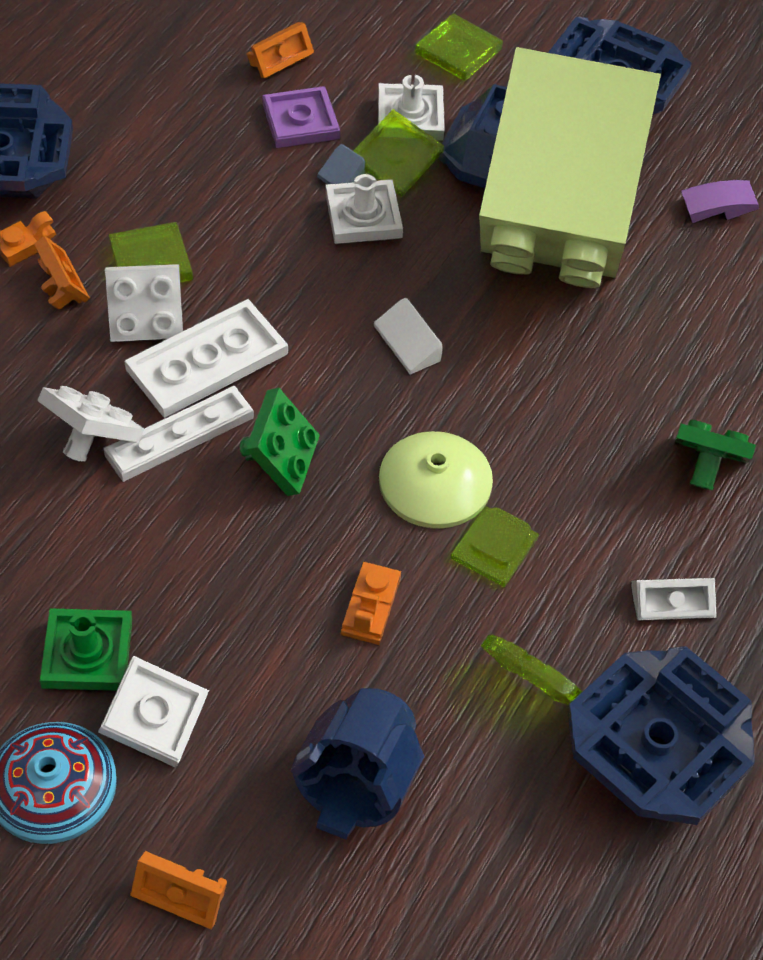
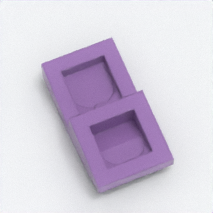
[682,180,759,223]

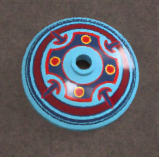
[0,722,117,844]

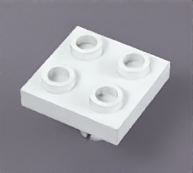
[378,75,444,140]
[325,174,403,244]
[105,264,183,342]
[38,386,144,461]

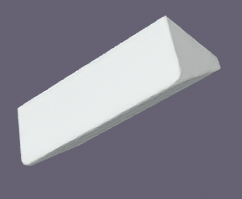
[374,298,442,375]
[631,578,717,620]

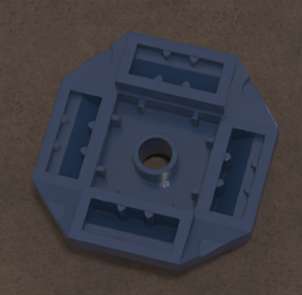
[548,17,692,115]
[0,83,73,198]
[438,84,507,188]
[567,646,755,825]

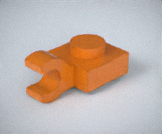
[0,211,56,267]

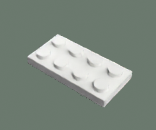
[125,299,288,418]

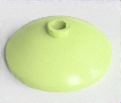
[379,431,493,528]

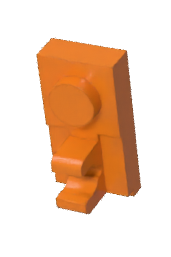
[247,22,314,78]
[34,235,90,309]
[341,561,401,645]
[130,851,227,929]

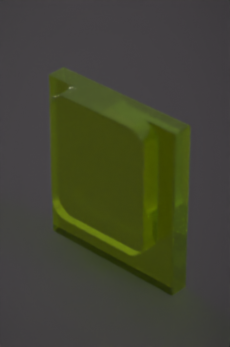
[451,506,539,587]

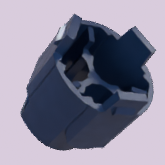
[290,688,425,840]

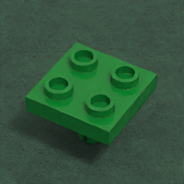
[240,388,320,496]
[674,419,756,491]
[40,608,133,691]

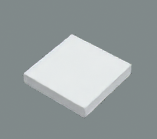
[98,656,209,767]

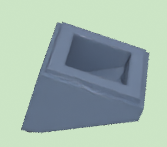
[317,144,365,184]

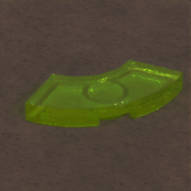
[481,635,583,705]

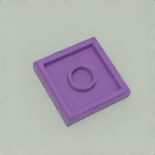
[262,86,340,148]

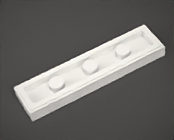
[104,386,254,482]

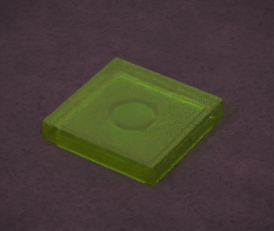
[415,13,503,81]
[354,109,444,197]
[109,222,193,282]

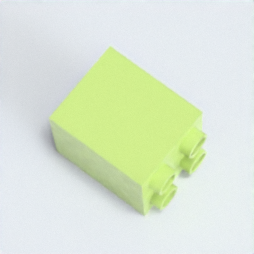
[479,47,661,288]

